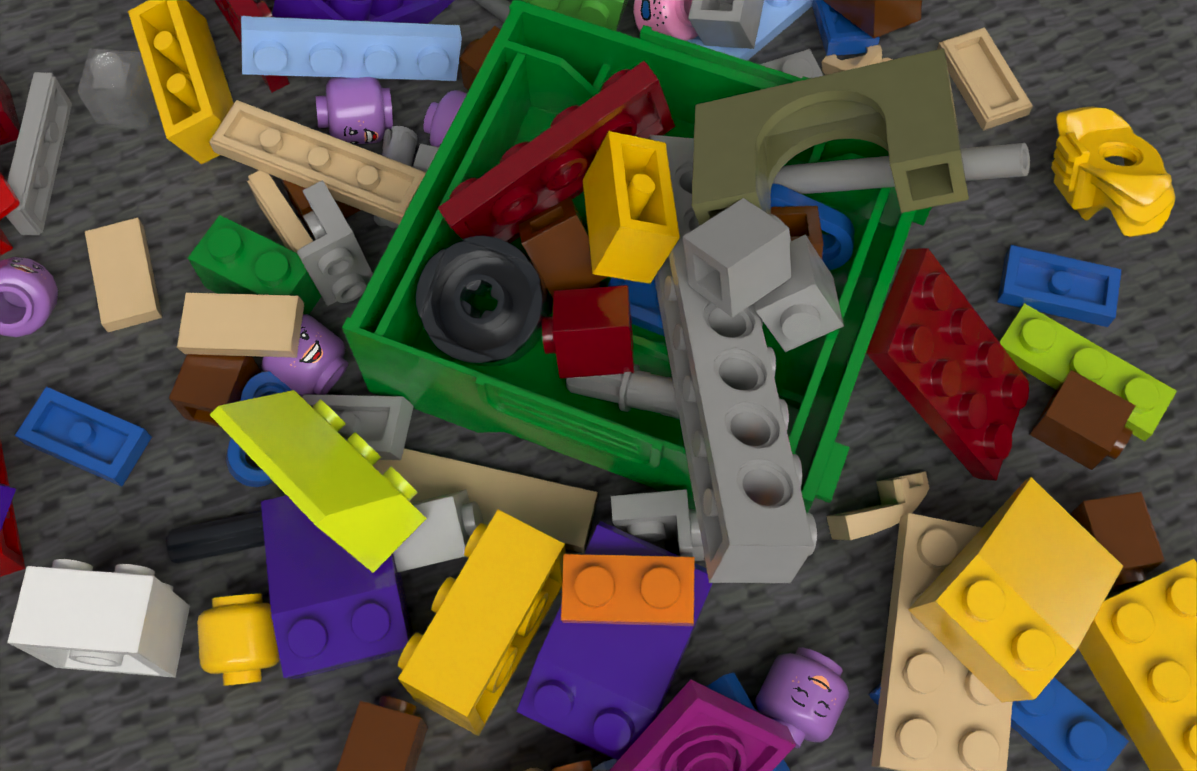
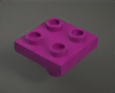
[609,679,796,771]

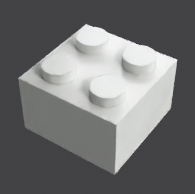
[7,559,190,677]

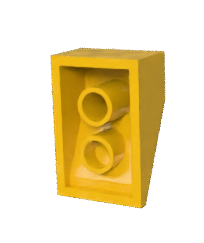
[908,477,1123,703]

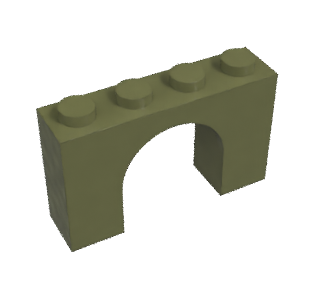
[692,48,969,225]

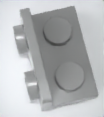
[297,180,373,306]
[611,489,704,561]

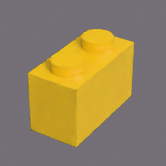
[583,131,680,284]

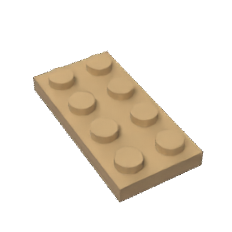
[872,513,1013,771]

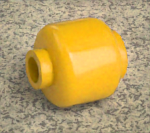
[197,594,280,686]

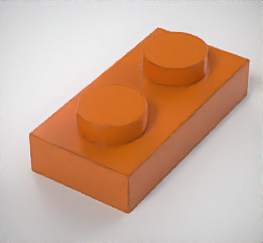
[561,554,695,626]

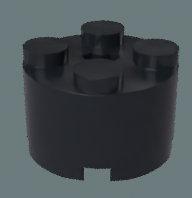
[416,236,550,366]

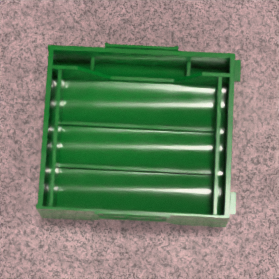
[342,0,932,513]

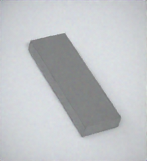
[6,72,72,235]

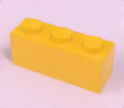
[128,0,234,164]

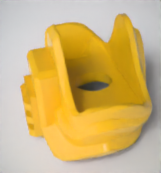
[1051,106,1175,237]

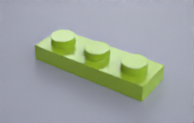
[1000,303,1177,441]

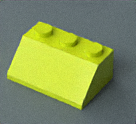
[209,390,427,573]

